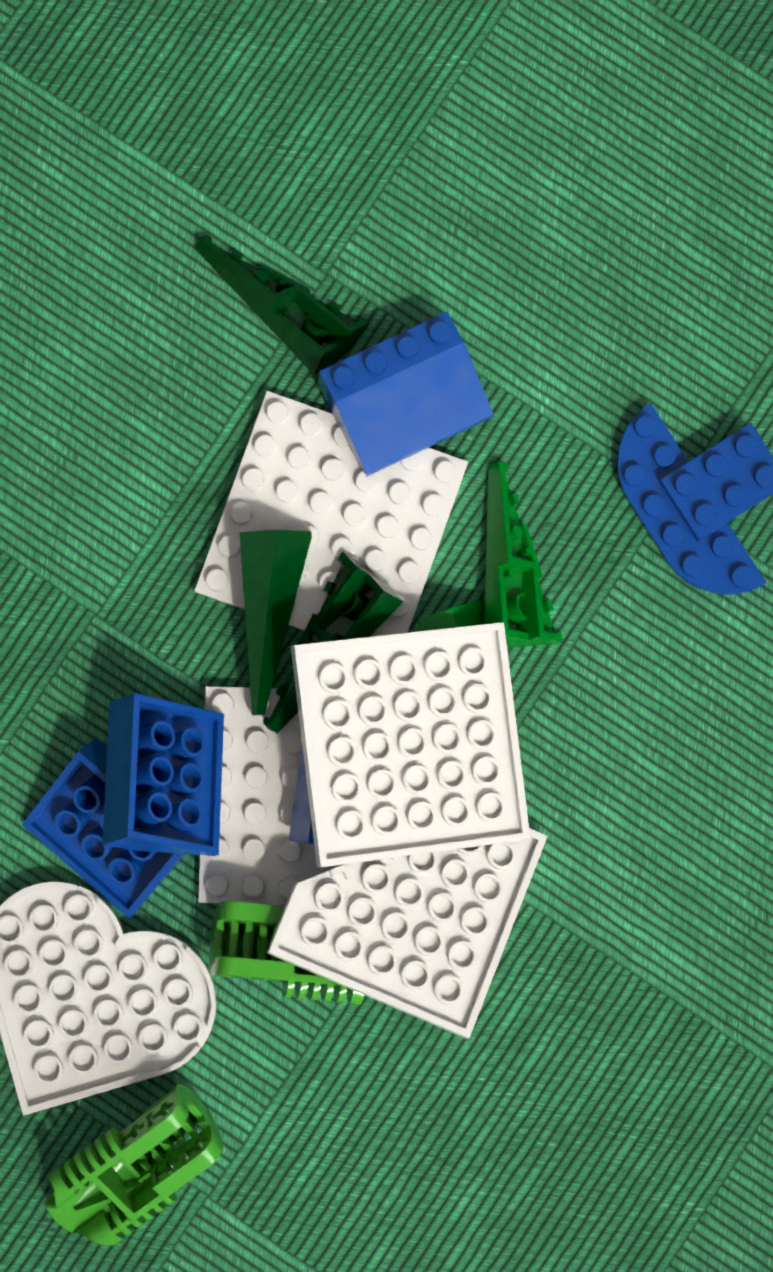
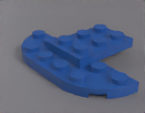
[617,403,773,595]

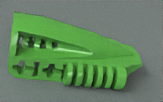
[209,901,365,1005]
[45,1084,223,1246]

